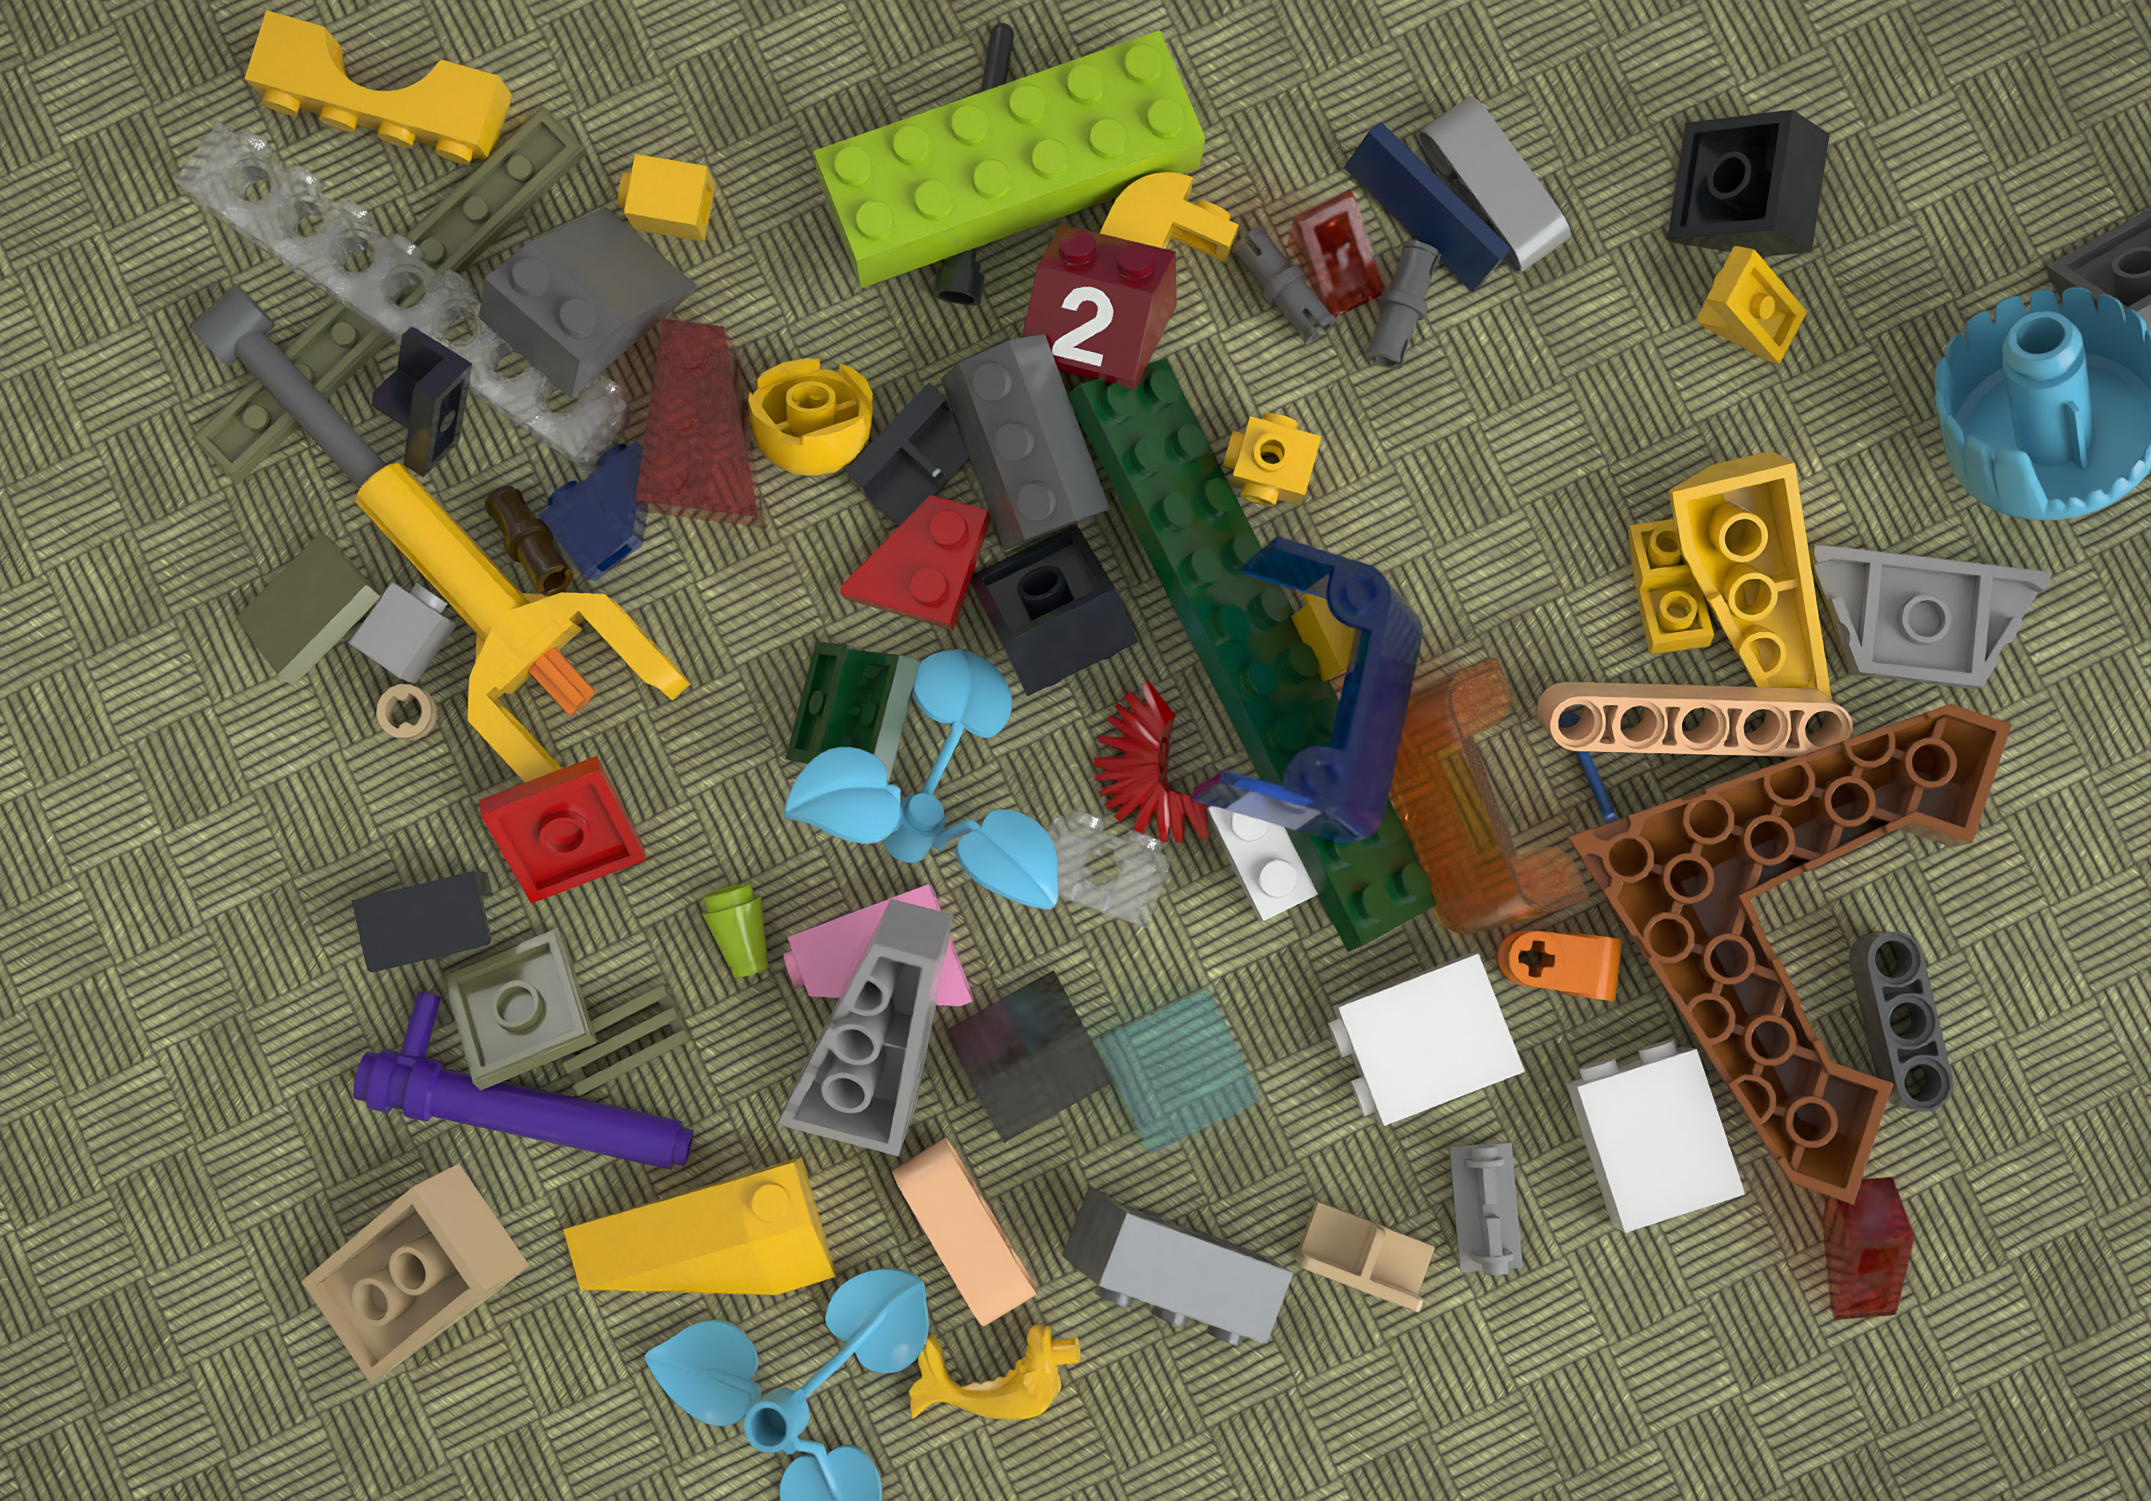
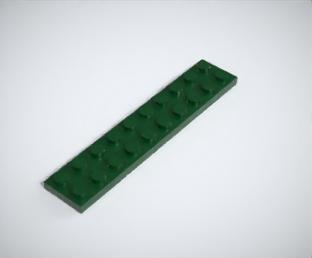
[1067,358,1441,952]

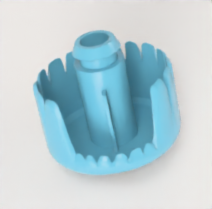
[1934,287,2151,520]

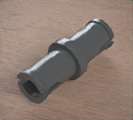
[1231,226,1337,344]
[1365,241,1441,369]

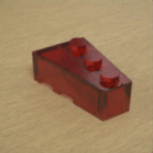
[635,318,767,528]

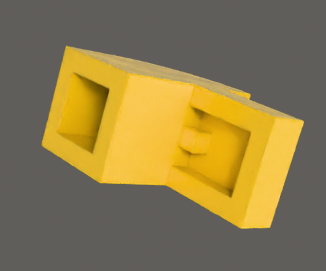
[1100,172,1239,262]

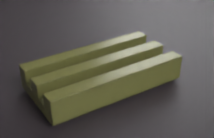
[562,984,693,1096]

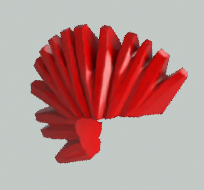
[1094,680,1209,843]

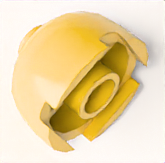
[748,358,873,476]

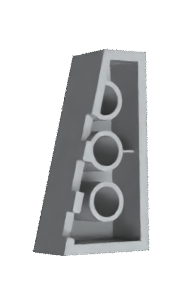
[777,899,953,1156]

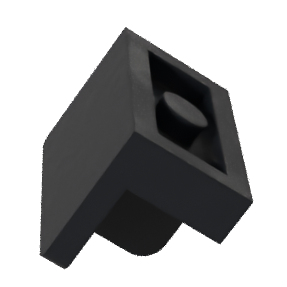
[372,326,473,478]
[844,382,970,527]
[352,871,493,972]

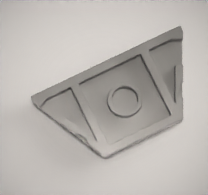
[1808,544,2051,689]

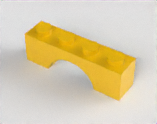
[244,10,512,165]

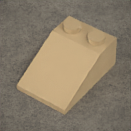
[301,1164,530,1384]

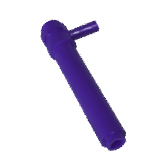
[353,991,694,1170]

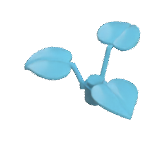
[783,649,1058,910]
[645,1268,929,1501]

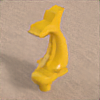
[908,1324,1080,1420]

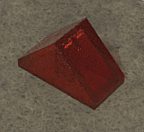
[1288,190,1384,318]

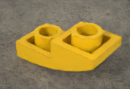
[1628,519,1714,655]

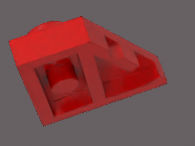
[840,495,992,631]

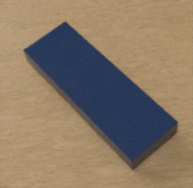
[1344,122,1512,293]

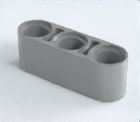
[1418,96,1571,274]

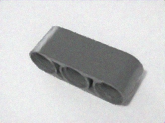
[1849,932,1953,1111]

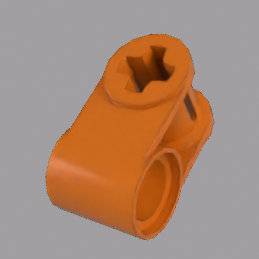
[1496,930,1623,1001]

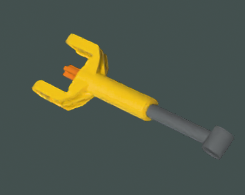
[189,284,691,782]

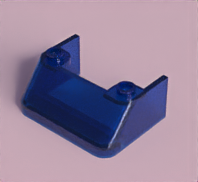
[1191,536,1423,844]

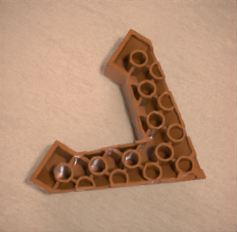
[1567,704,2012,1204]

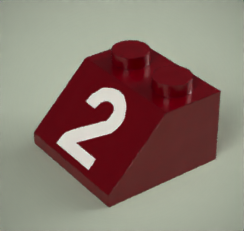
[1022,224,1177,390]

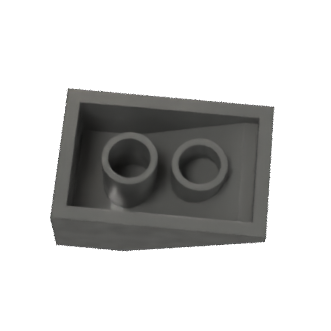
[479,207,696,398]

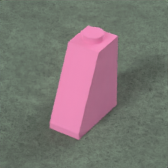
[783,884,975,1006]

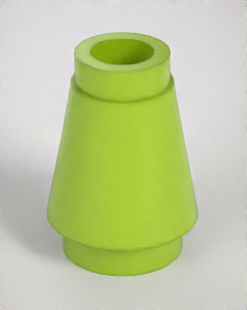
[701,882,769,978]

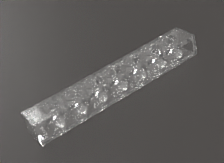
[174,122,633,476]

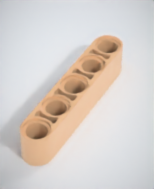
[1537,682,1853,757]

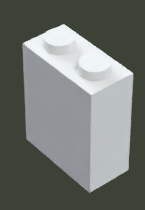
[1328,953,1525,1126]
[1566,1039,1745,1233]

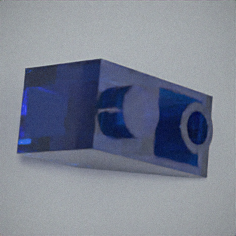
[539,440,655,581]

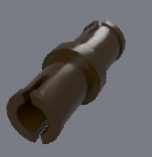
[485,485,573,596]

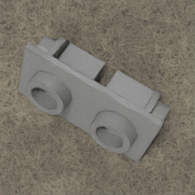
[1449,1142,1523,1275]

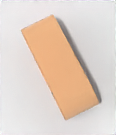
[892,1138,1038,1327]

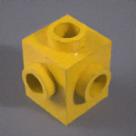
[1223,413,1322,507]

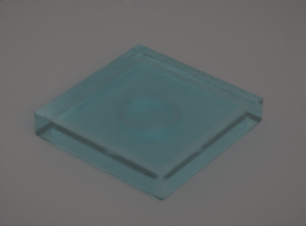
[1097,988,1263,1154]

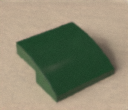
[785,642,920,782]

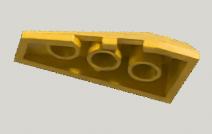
[1669,451,1832,699]
[563,1156,837,1295]

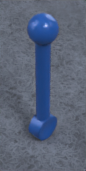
[1558,712,1618,824]

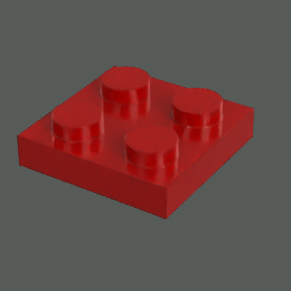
[479,756,646,904]

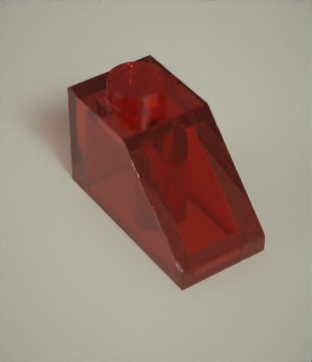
[1822,1177,1915,1320]

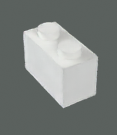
[1206,782,1318,921]

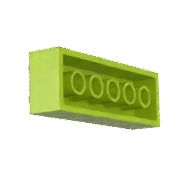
[813,30,1205,288]

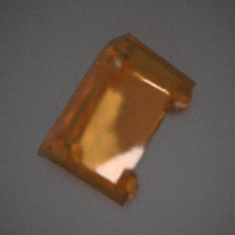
[1369,657,1589,935]

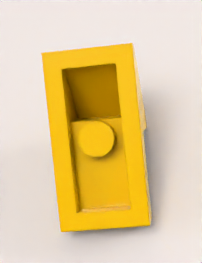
[1696,246,1807,364]

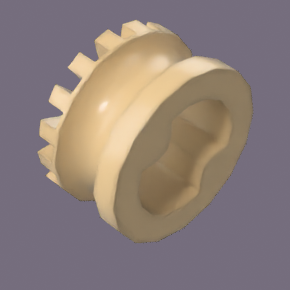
[376,684,439,741]

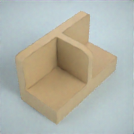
[1295,1200,1435,1312]

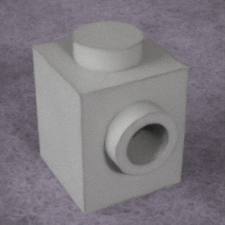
[349,582,458,684]

